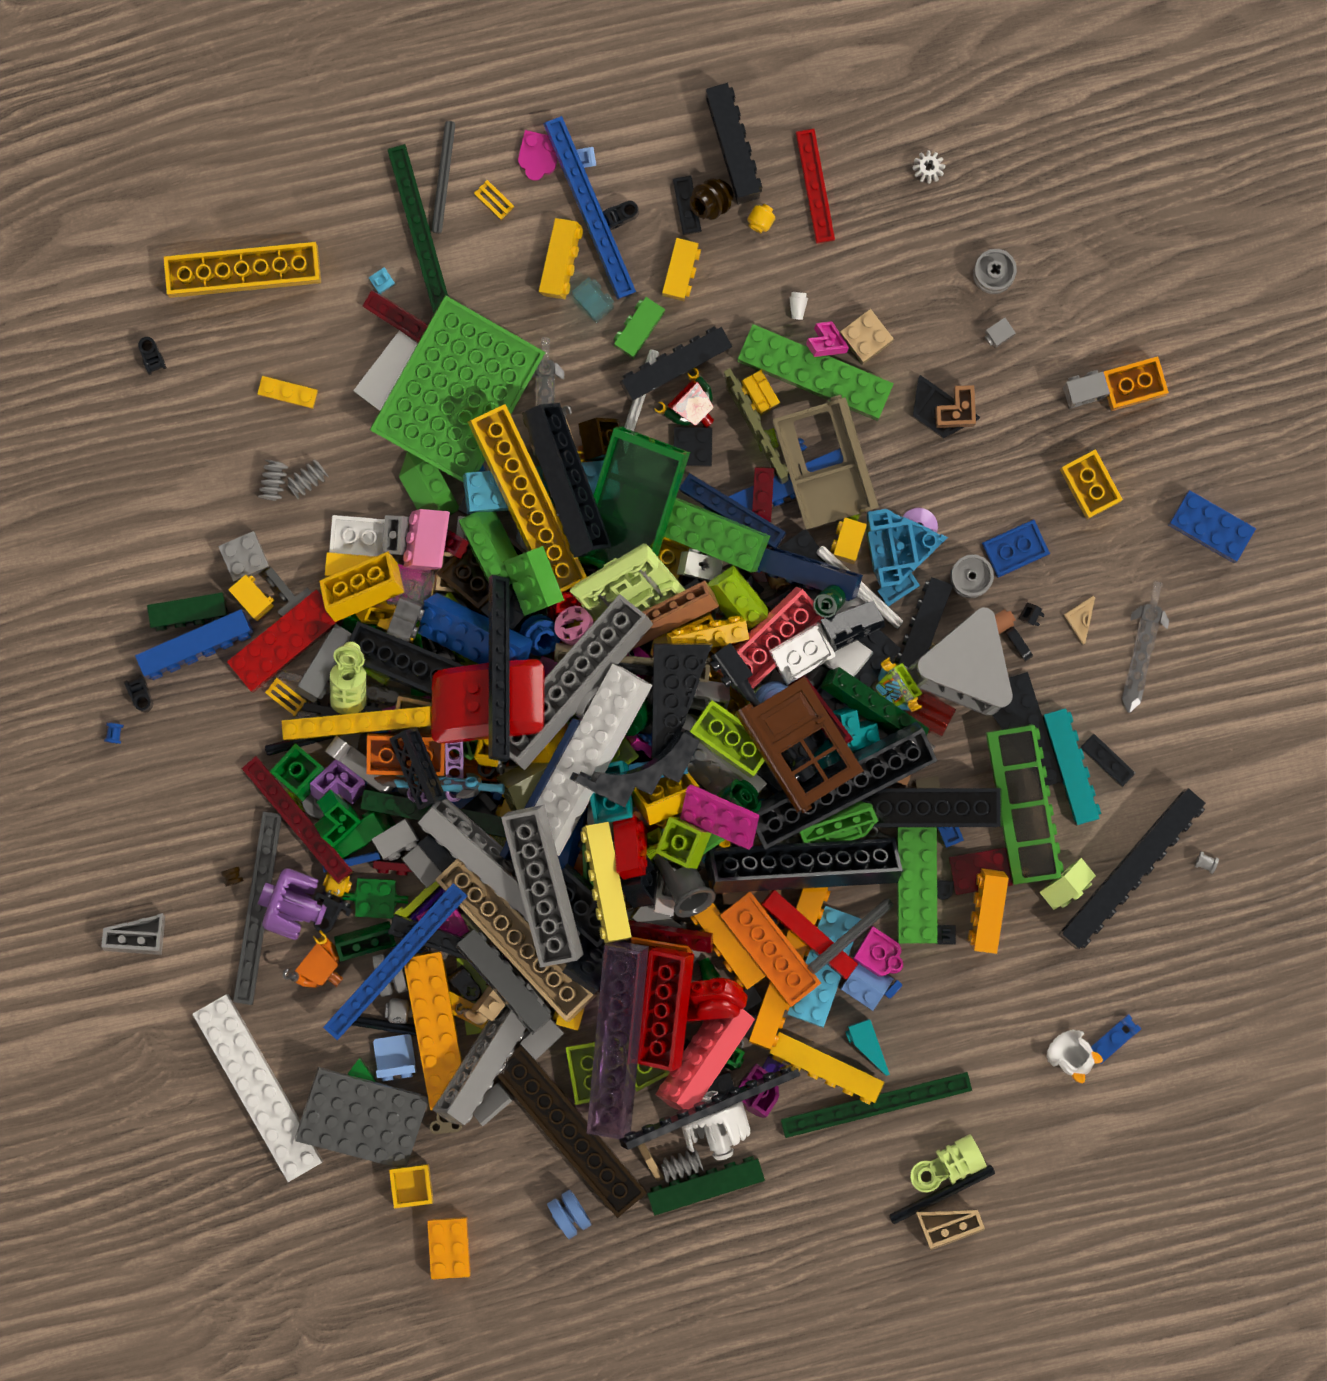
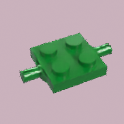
[343,878,409,919]

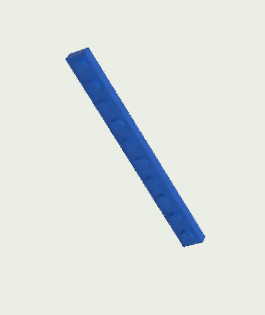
[543,116,636,300]
[323,882,468,1040]

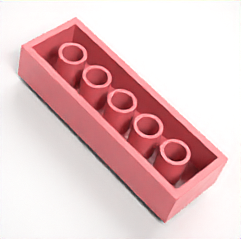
[717,587,824,696]
[655,1009,755,1110]

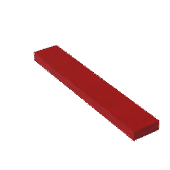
[796,129,835,244]
[761,890,858,979]

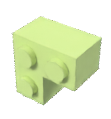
[1040,858,1096,910]

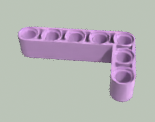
[407,742,464,802]

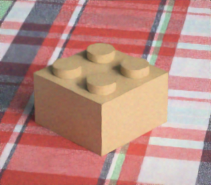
[840,309,894,365]

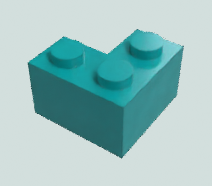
[833,707,880,751]

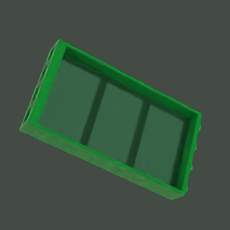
[578,426,690,570]

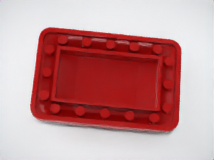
[431,659,544,744]

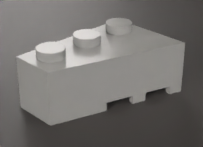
[101,913,165,955]

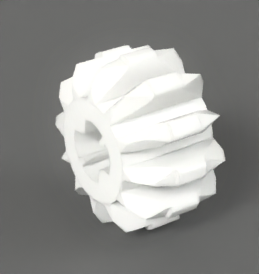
[913,151,945,184]

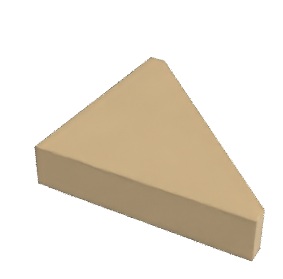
[1064,596,1095,645]
[638,1143,664,1181]

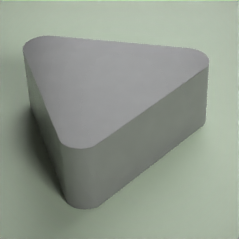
[907,607,1013,715]

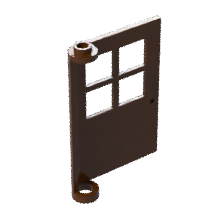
[735,677,864,814]

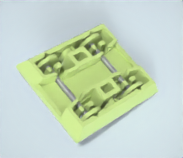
[570,543,685,621]

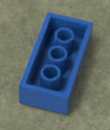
[1168,490,1256,563]

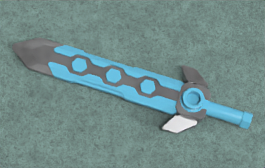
[374,773,505,799]

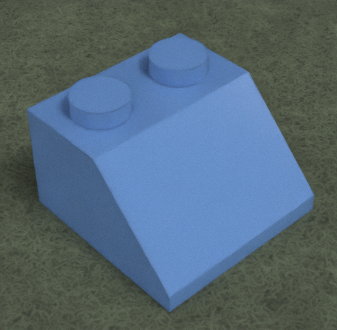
[840,963,893,1011]

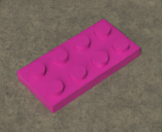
[680,784,759,850]

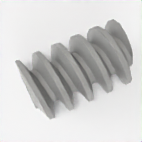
[287,459,329,500]
[258,460,288,501]
[661,1148,704,1182]

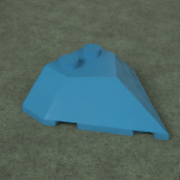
[866,509,948,588]

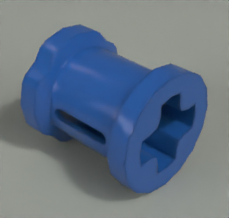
[104,723,124,744]

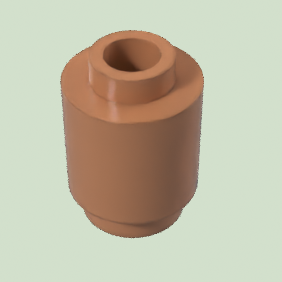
[995,609,1016,634]

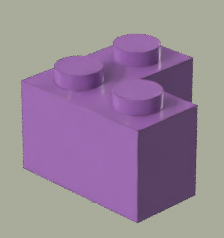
[310,759,365,804]

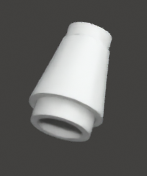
[789,292,808,320]

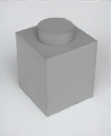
[984,318,1016,348]

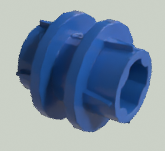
[519,614,561,656]

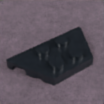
[912,375,980,439]

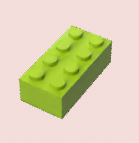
[690,700,765,778]

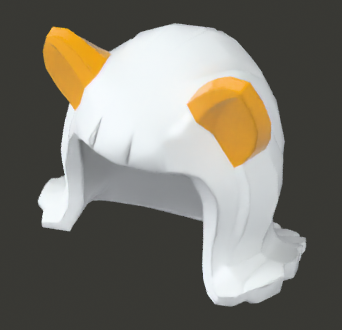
[1046,1030,1103,1084]

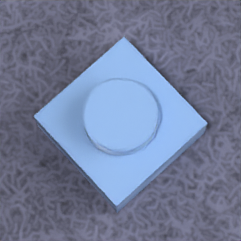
[577,147,596,168]

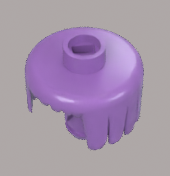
[258,868,327,940]

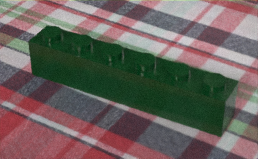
[820,667,930,736]
[647,1156,765,1216]

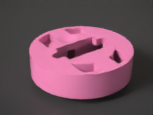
[554,606,594,645]

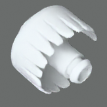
[682,1091,750,1160]

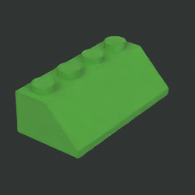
[459,512,518,585]

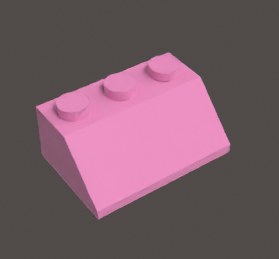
[403,509,450,572]

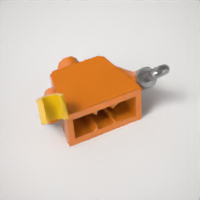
[283,930,344,988]

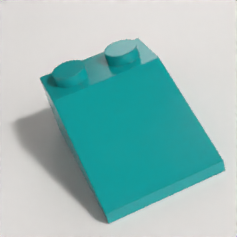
[590,760,633,824]
[845,1019,890,1076]

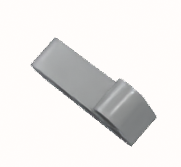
[325,735,394,794]

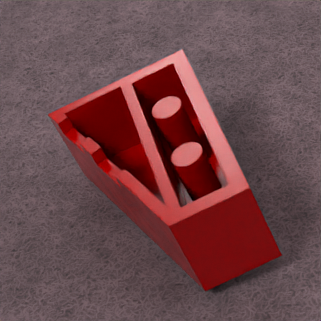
[613,814,648,880]

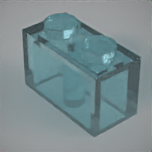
[572,277,614,323]

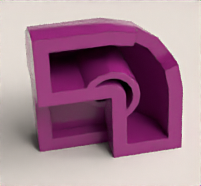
[738,1064,779,1118]

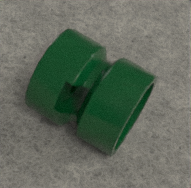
[813,585,846,618]

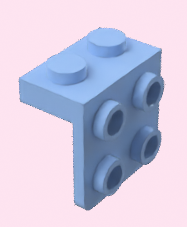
[373,1034,417,1081]

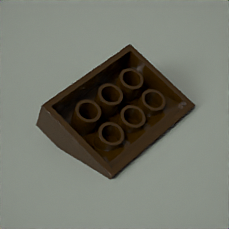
[437,536,527,615]

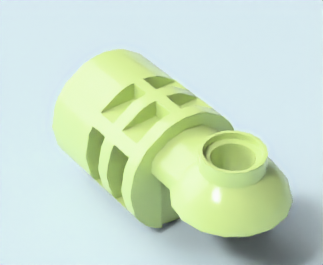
[330,642,366,714]
[910,1134,987,1193]

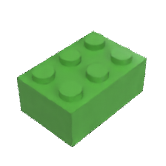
[503,546,564,616]

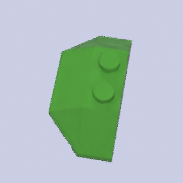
[399,452,459,516]
[800,801,878,843]

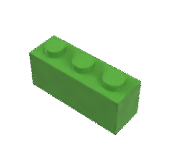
[613,297,665,359]

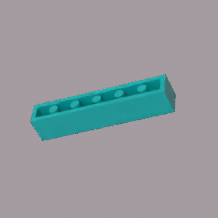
[1043,708,1101,826]

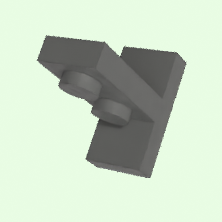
[266,567,312,617]

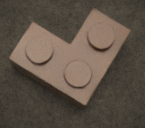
[935,385,976,428]

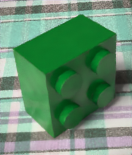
[270,743,325,802]

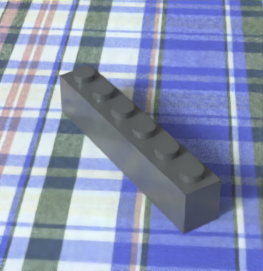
[456,929,552,1035]

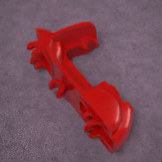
[620,967,748,1024]

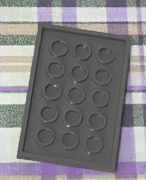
[295,1067,428,1168]

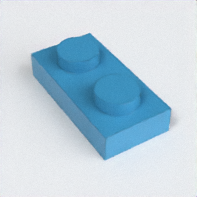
[877,573,920,607]

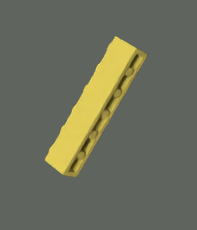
[580,822,631,943]

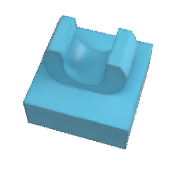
[369,267,395,294]

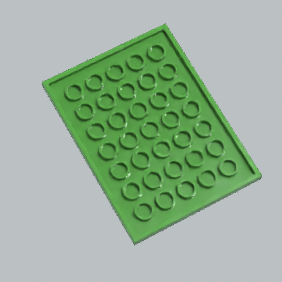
[369,295,546,483]

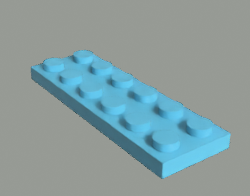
[787,906,861,1028]

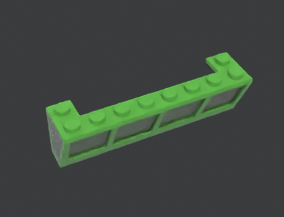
[985,724,1064,884]

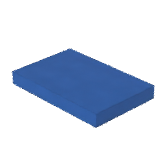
[982,519,1050,578]

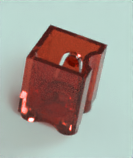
[909,692,956,738]

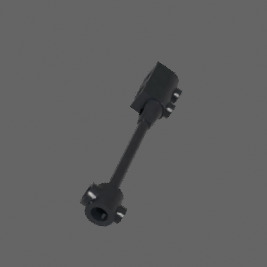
[709,643,817,784]

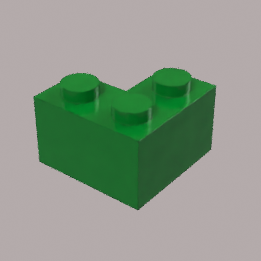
[314,790,361,847]

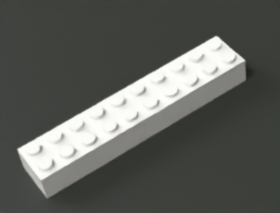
[535,664,652,856]
[193,994,324,1182]

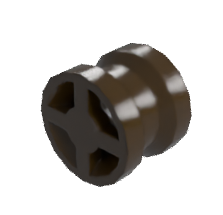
[221,866,244,887]

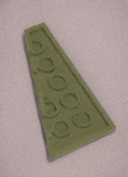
[724,368,789,484]

